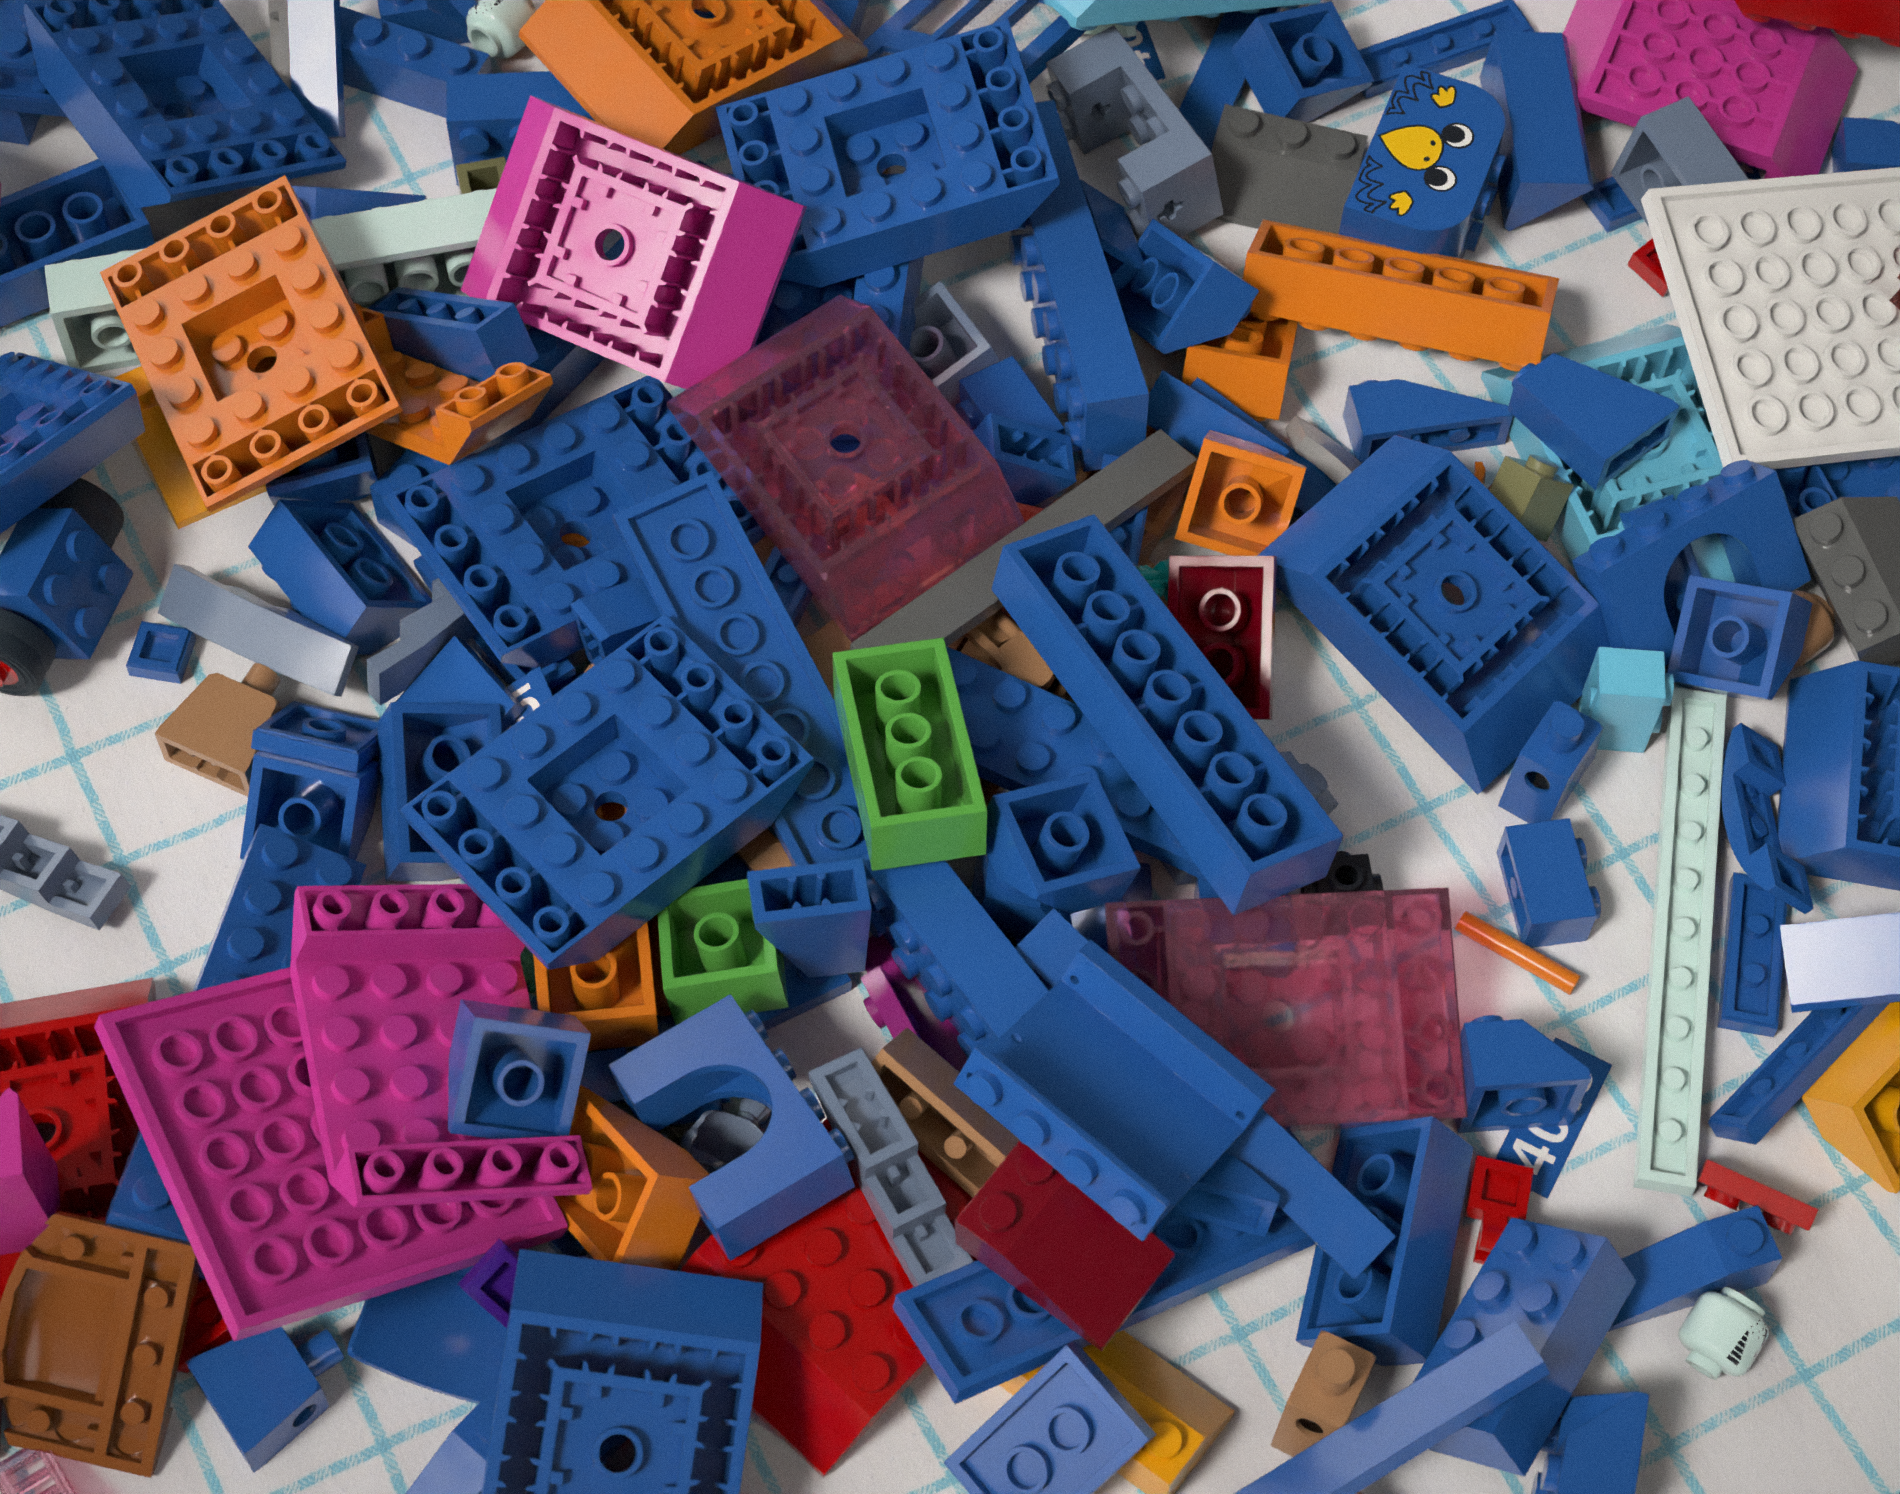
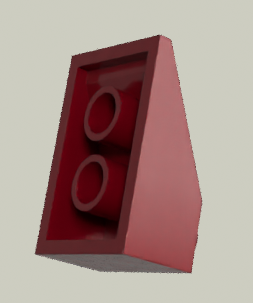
[955,1140,1175,1351]

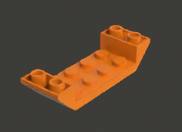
[276,303,553,465]

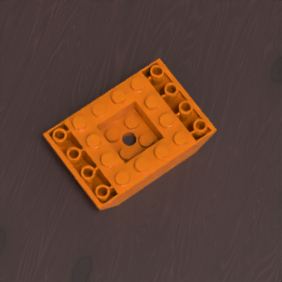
[518,0,869,155]
[100,175,403,513]

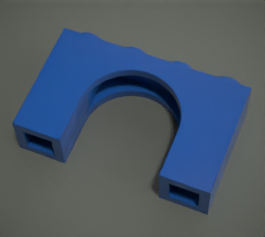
[1572,459,1812,666]
[608,994,855,1261]

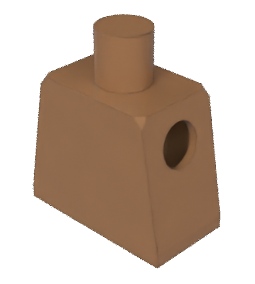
[155,663,281,797]
[1270,1330,1377,1457]

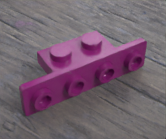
[861,935,968,1073]

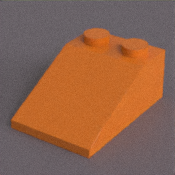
[1182,312,1299,421]
[554,1085,709,1271]

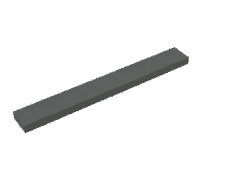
[850,429,1198,650]

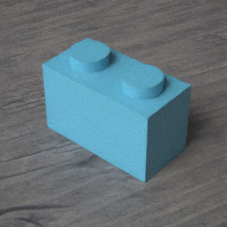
[1578,647,1674,753]

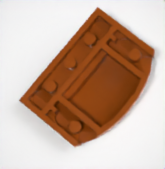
[0,1211,200,1478]

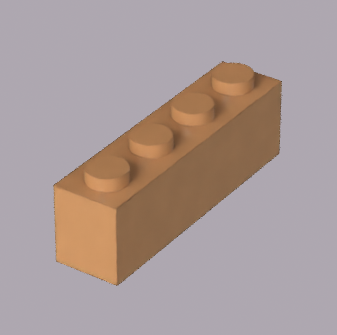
[871,1027,1019,1197]

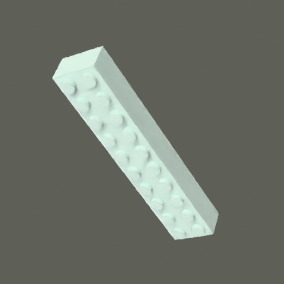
[44,188,497,373]

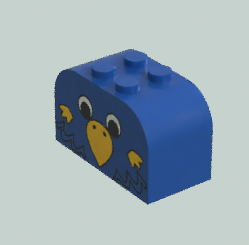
[1339,63,1506,259]

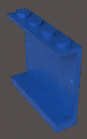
[953,940,1275,1242]

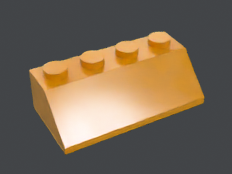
[1802,1002,1900,1194]
[999,1330,1235,1494]

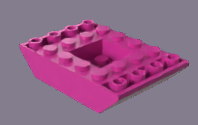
[461,95,807,404]

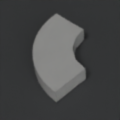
[268,0,291,90]
[1285,414,1362,485]

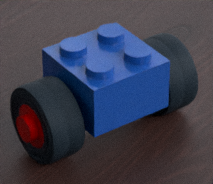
[0,478,134,696]

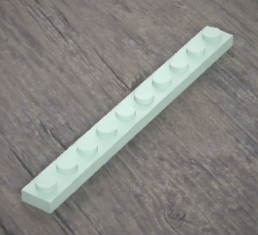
[1633,687,1727,1197]

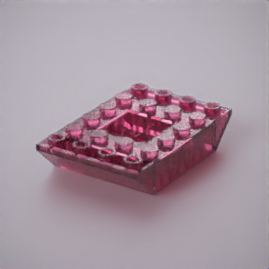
[667,295,1025,643]
[1105,887,1467,1131]

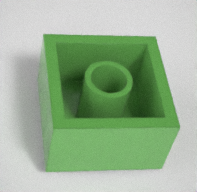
[657,879,788,1025]

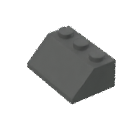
[1211,104,1368,234]
[1792,496,1900,666]

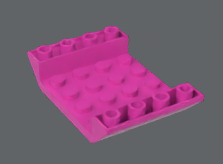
[1563,0,1858,179]
[290,884,592,1208]

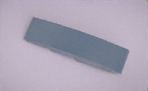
[157,564,359,697]
[367,578,478,706]
[0,814,131,931]
[809,1047,974,1287]

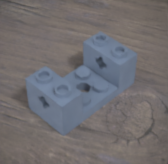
[1046,25,1224,239]

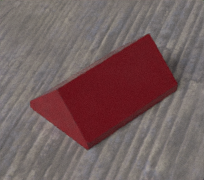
[1168,556,1277,720]

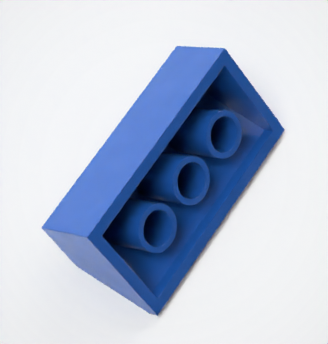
[1295,1116,1474,1366]

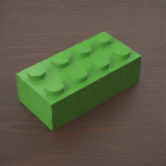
[832,637,987,871]

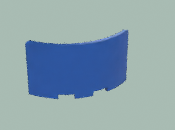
[347,1256,591,1404]

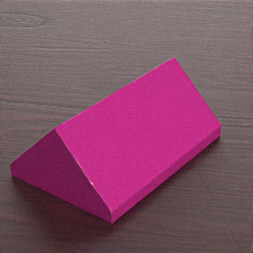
[0,1087,61,1255]

